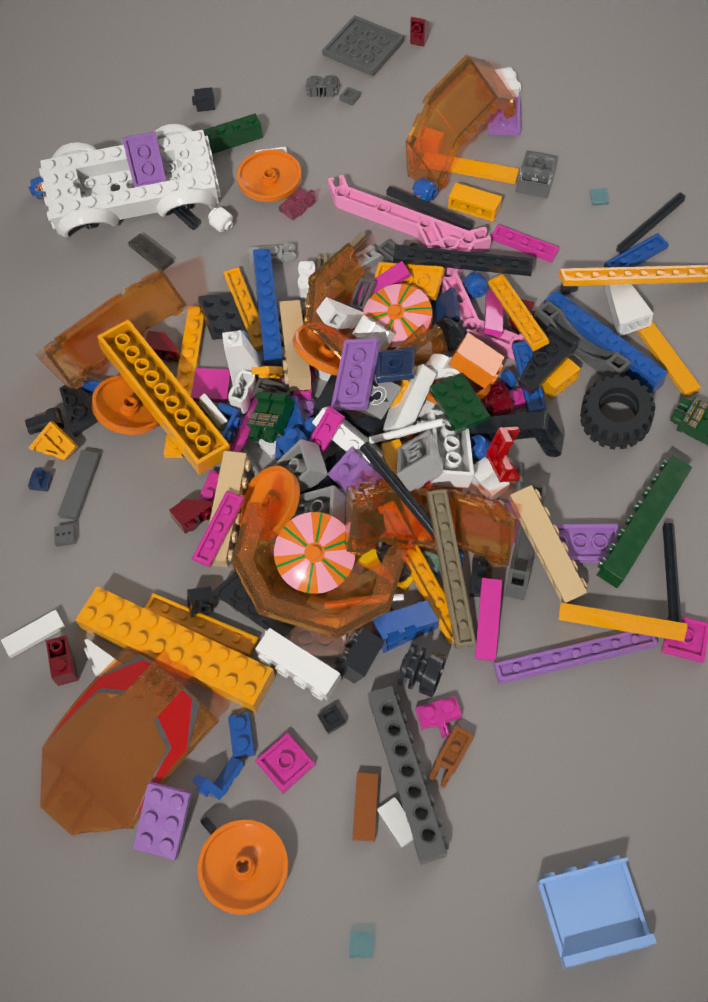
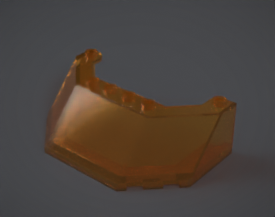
[405,54,516,194]
[304,242,448,369]
[35,269,187,390]
[345,479,517,567]
[231,502,409,639]

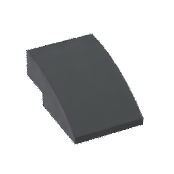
[516,150,558,198]

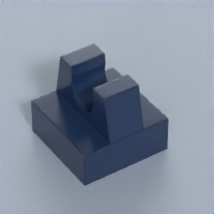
[28,468,53,492]

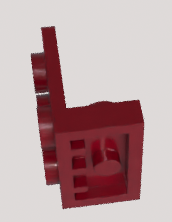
[480,382,515,417]

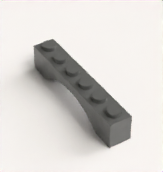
[535,300,631,378]
[504,482,547,600]

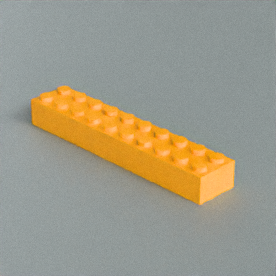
[97,319,230,475]
[75,586,276,713]

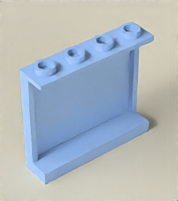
[537,855,657,969]

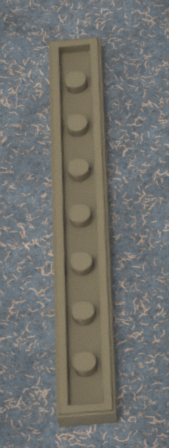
[426,489,476,649]

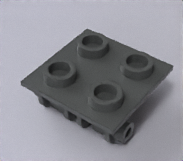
[305,75,337,97]

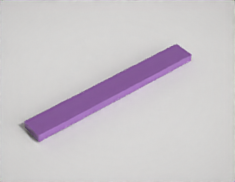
[493,632,658,685]

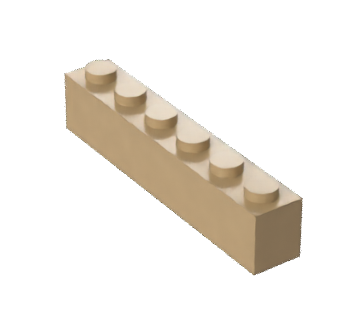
[277,300,311,391]
[209,451,251,567]
[508,485,587,603]

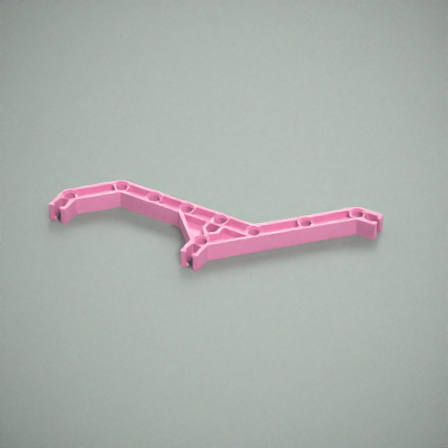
[328,175,534,360]

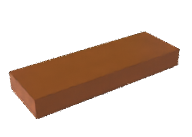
[352,772,379,842]

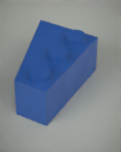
[372,600,438,653]

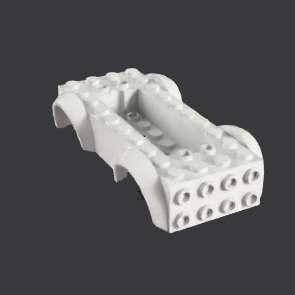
[39,124,221,238]

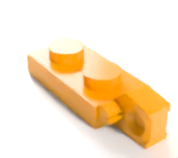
[252,366,284,380]

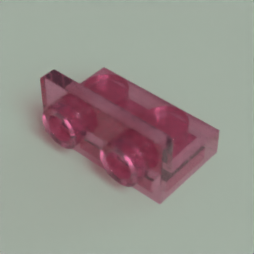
[279,188,315,221]

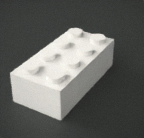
[425,410,474,488]
[255,628,341,701]

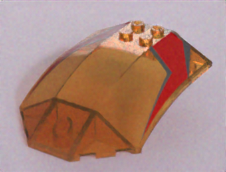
[40,646,219,836]

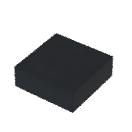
[317,705,346,734]

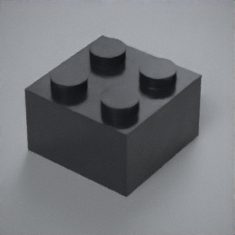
[334,628,385,683]

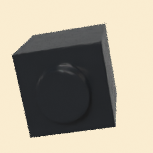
[192,87,215,112]

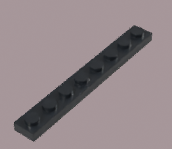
[393,244,533,276]

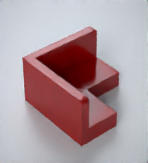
[486,427,520,482]

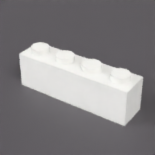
[312,406,384,468]

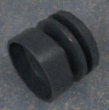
[398,644,447,697]

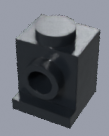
[187,586,218,618]

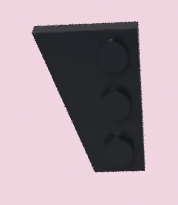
[59,379,98,437]

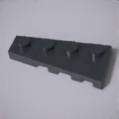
[518,326,578,395]
[212,566,296,637]

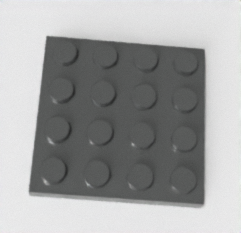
[322,15,404,76]

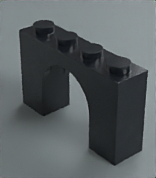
[313,374,389,445]

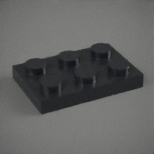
[198,293,247,340]

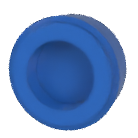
[501,369,517,389]

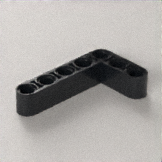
[469,412,564,457]

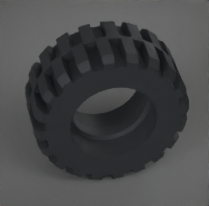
[580,375,655,450]

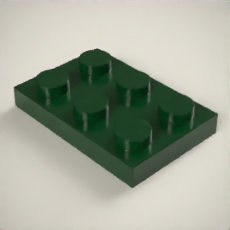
[429,373,490,434]

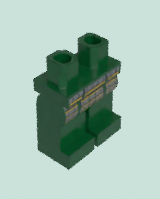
[246,391,295,444]
[670,396,708,445]

